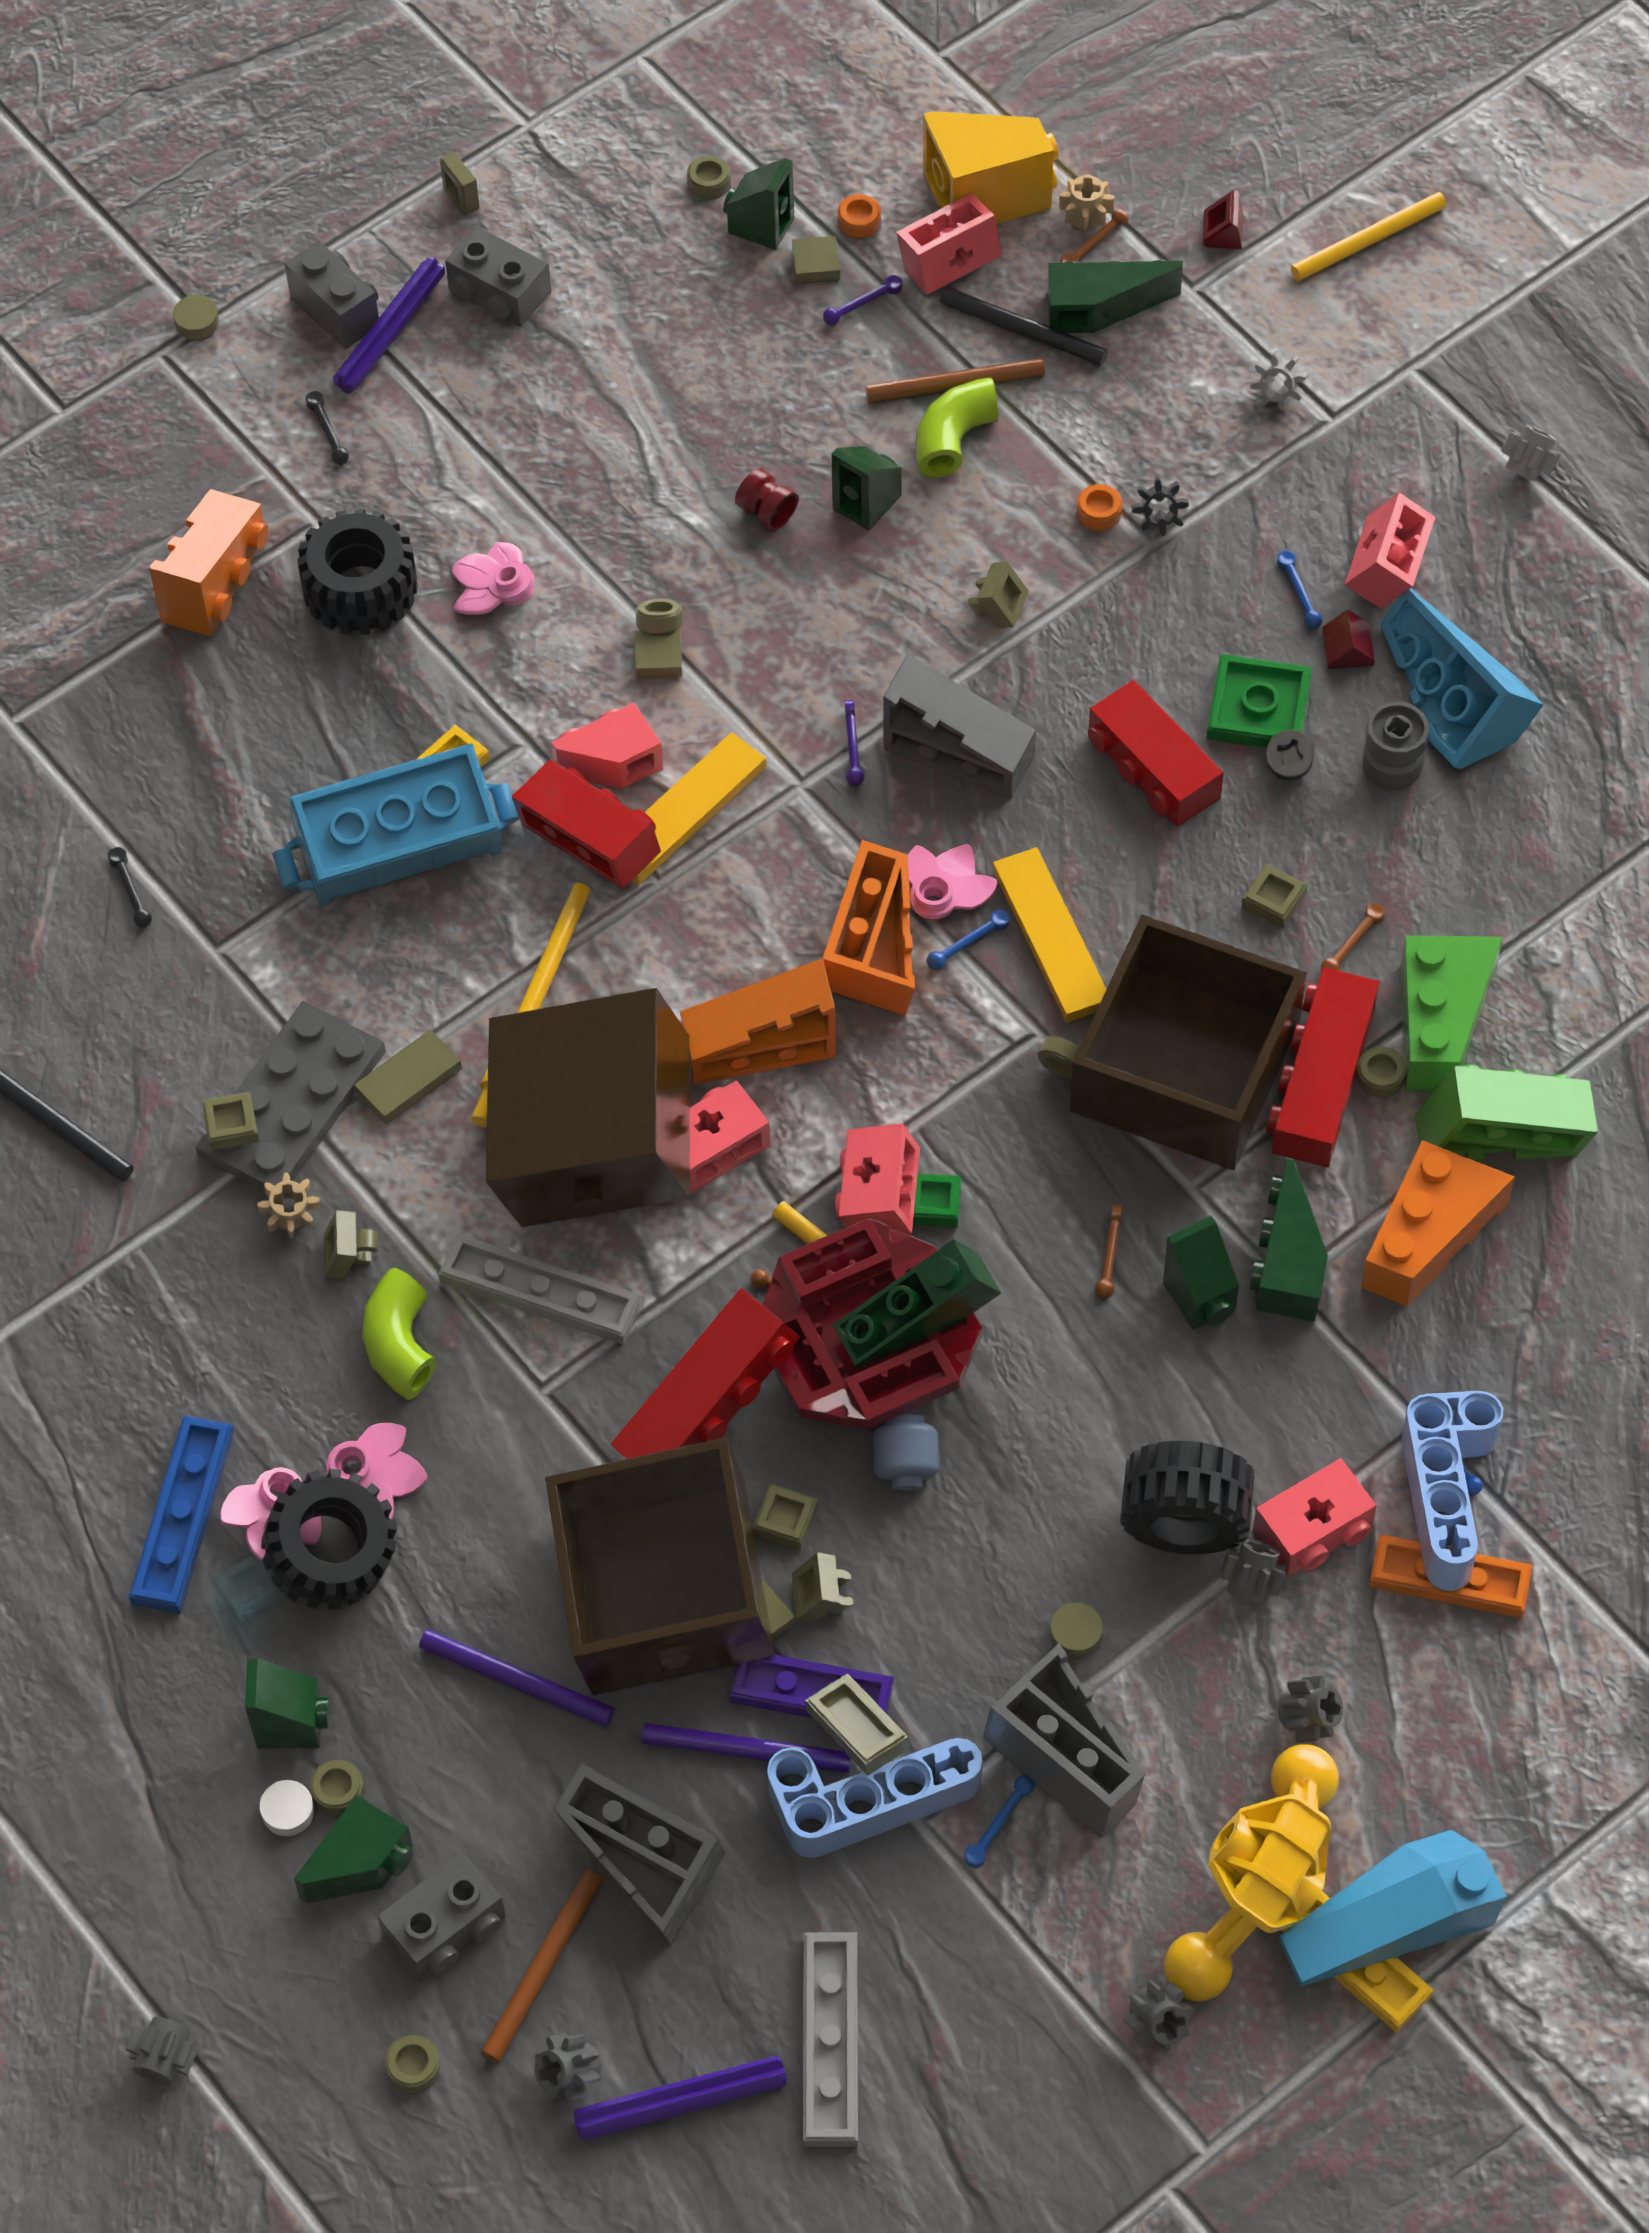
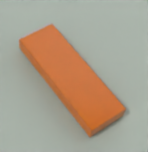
[1369,1534,1532,1618]

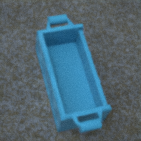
[272,743,520,907]

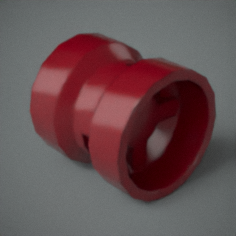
[735,468,799,531]

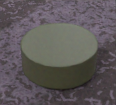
[687,155,731,199]
[173,295,219,340]
[636,599,683,633]
[1037,1036,1079,1079]
[1356,1047,1406,1097]
[1050,1603,1103,1658]
[310,1760,364,1816]
[385,2035,441,2093]

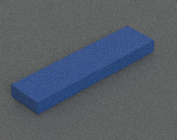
[129,1415,234,1614]

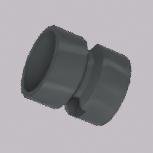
[1362,702,1429,789]

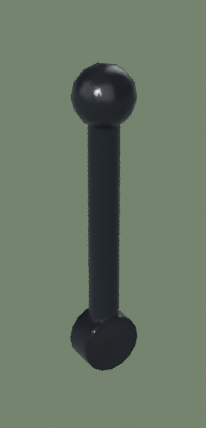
[306,391,349,465]
[108,847,152,928]

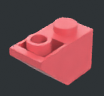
[551,702,663,789]

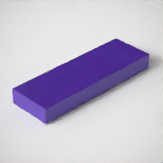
[730,1655,894,1718]

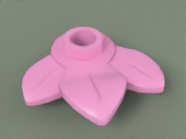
[452,542,534,615]
[908,844,997,919]
[326,1423,428,1519]
[220,1467,322,1561]

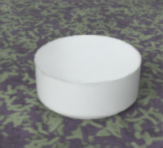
[260,1780,314,1836]

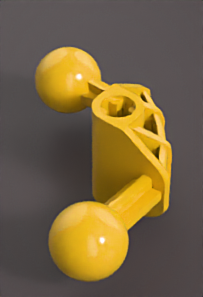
[1164,1744,1339,2002]

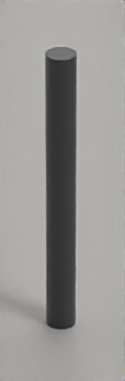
[940,286,1108,366]
[0,1069,134,1182]

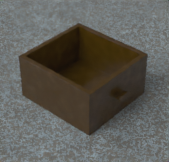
[1070,914,1307,1171]
[486,988,690,1227]
[545,1437,775,1696]

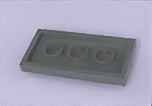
[195,1001,386,1191]

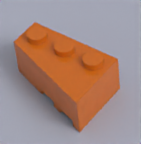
[149,489,268,637]
[823,840,915,1016]
[680,958,836,1085]
[1361,1140,1515,1306]

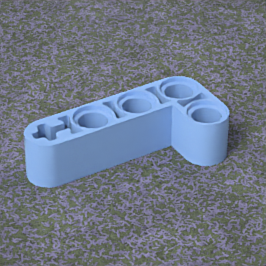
[1401,1391,1503,1591]
[767,1738,982,1858]

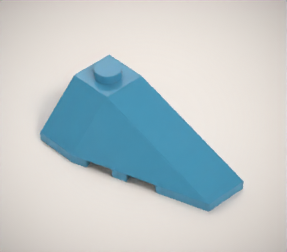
[1380,588,1544,769]
[1278,1830,1507,1987]

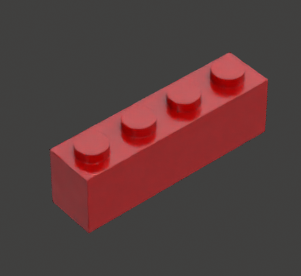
[1266,967,1380,1168]
[610,1287,800,1459]

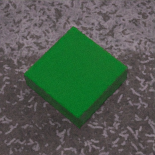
[913,1173,961,1227]

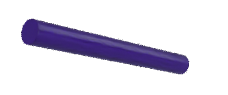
[419,1629,615,1727]
[642,1723,852,1773]

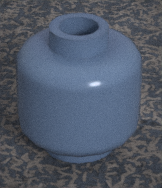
[872,1414,940,1491]

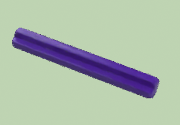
[333,257,445,394]
[574,2056,786,2140]

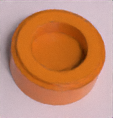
[837,194,881,238]
[1076,484,1123,531]

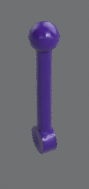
[823,275,903,325]
[845,700,865,786]

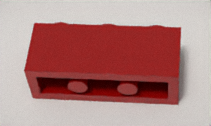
[1088,679,1224,827]
[511,759,661,889]

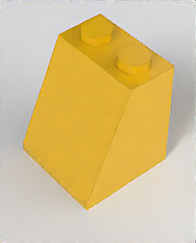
[923,111,1059,224]

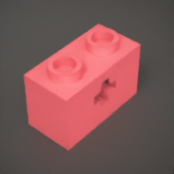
[896,193,1002,295]
[1344,493,1435,609]
[690,1080,771,1194]
[835,1123,920,1234]
[1253,1458,1377,1577]

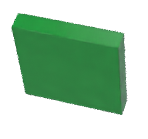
[1206,654,1313,752]

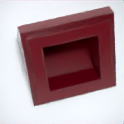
[1203,190,1243,249]
[1322,609,1375,669]

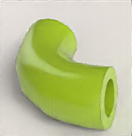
[916,377,999,478]
[362,1268,436,1400]

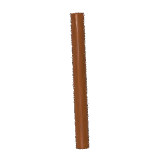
[865,358,1045,403]
[480,1869,603,2063]

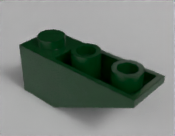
[1047,260,1183,333]
[1250,1158,1328,1322]
[833,1239,1001,1367]

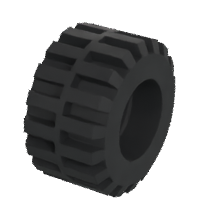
[297,509,418,635]
[1120,1440,1255,1555]
[261,1469,397,1610]

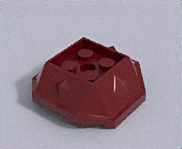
[763,1217,982,1429]

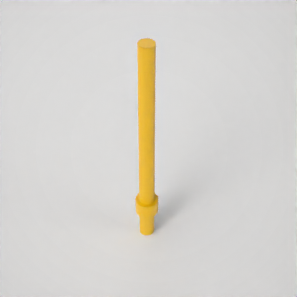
[471,883,591,1127]

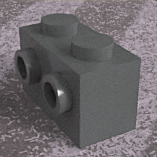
[445,226,551,327]
[284,240,379,350]
[377,1851,506,1981]

